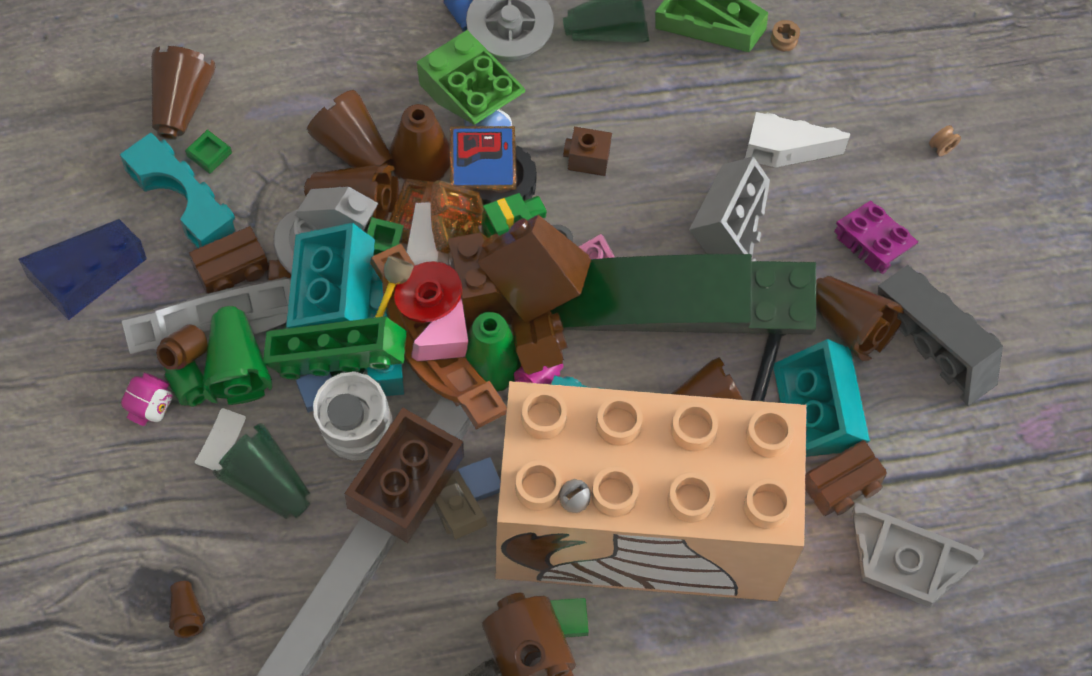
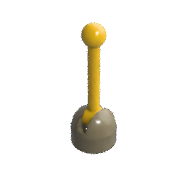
[375,256,414,317]

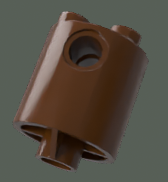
[482,592,576,676]

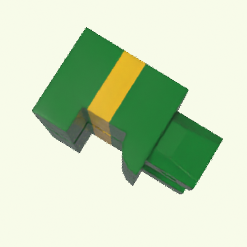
[481,193,547,238]

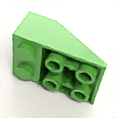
[417,30,526,125]

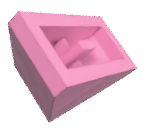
[412,298,468,361]

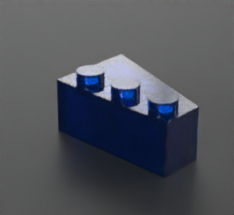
[18,219,147,320]

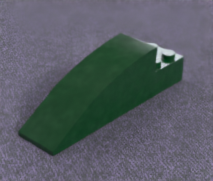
[551,254,816,335]

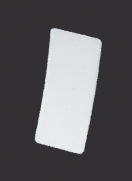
[195,408,246,472]

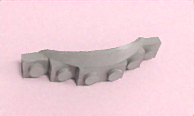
[121,277,291,354]

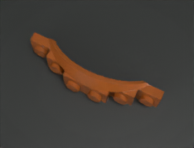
[370,243,507,430]

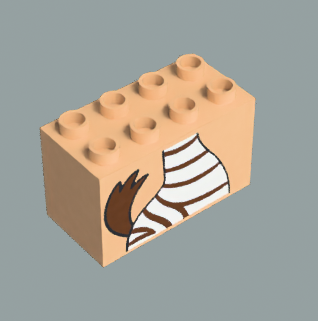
[495,381,806,601]

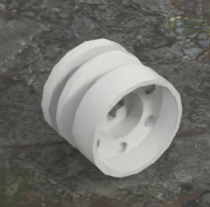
[313,372,393,460]

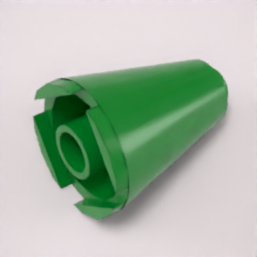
[202,306,272,405]
[465,312,522,392]

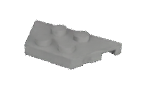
[852,503,984,607]

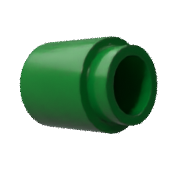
[163,360,206,407]

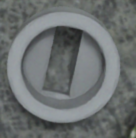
[559,479,591,513]

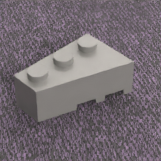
[689,156,770,261]

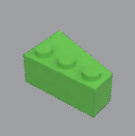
[655,0,768,52]

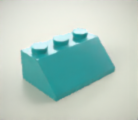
[286,223,375,328]
[774,339,870,457]

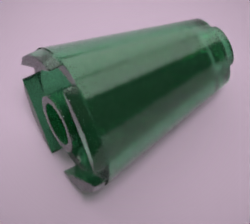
[563,0,650,43]
[212,423,311,519]

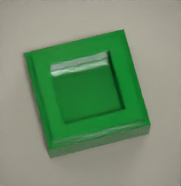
[185,129,232,174]
[550,598,589,638]

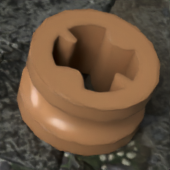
[770,20,800,52]
[929,125,962,157]

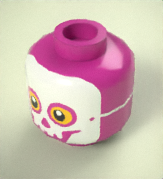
[121,372,173,426]

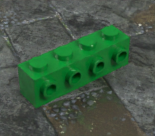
[263,316,406,380]

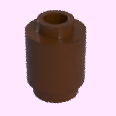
[156,324,208,370]

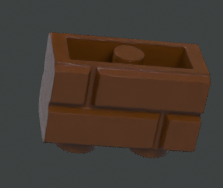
[189,226,268,294]
[511,310,568,375]
[805,441,887,516]

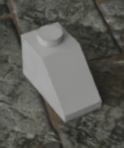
[295,187,378,231]

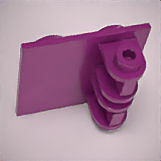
[834,200,918,274]

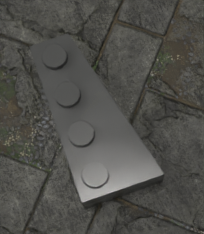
[878,265,1003,406]

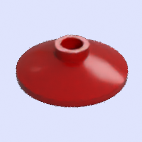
[394,261,462,322]

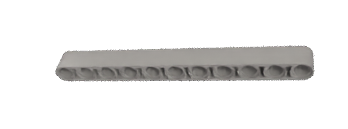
[257,397,472,676]

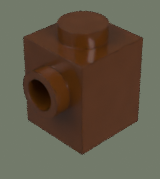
[563,126,612,176]

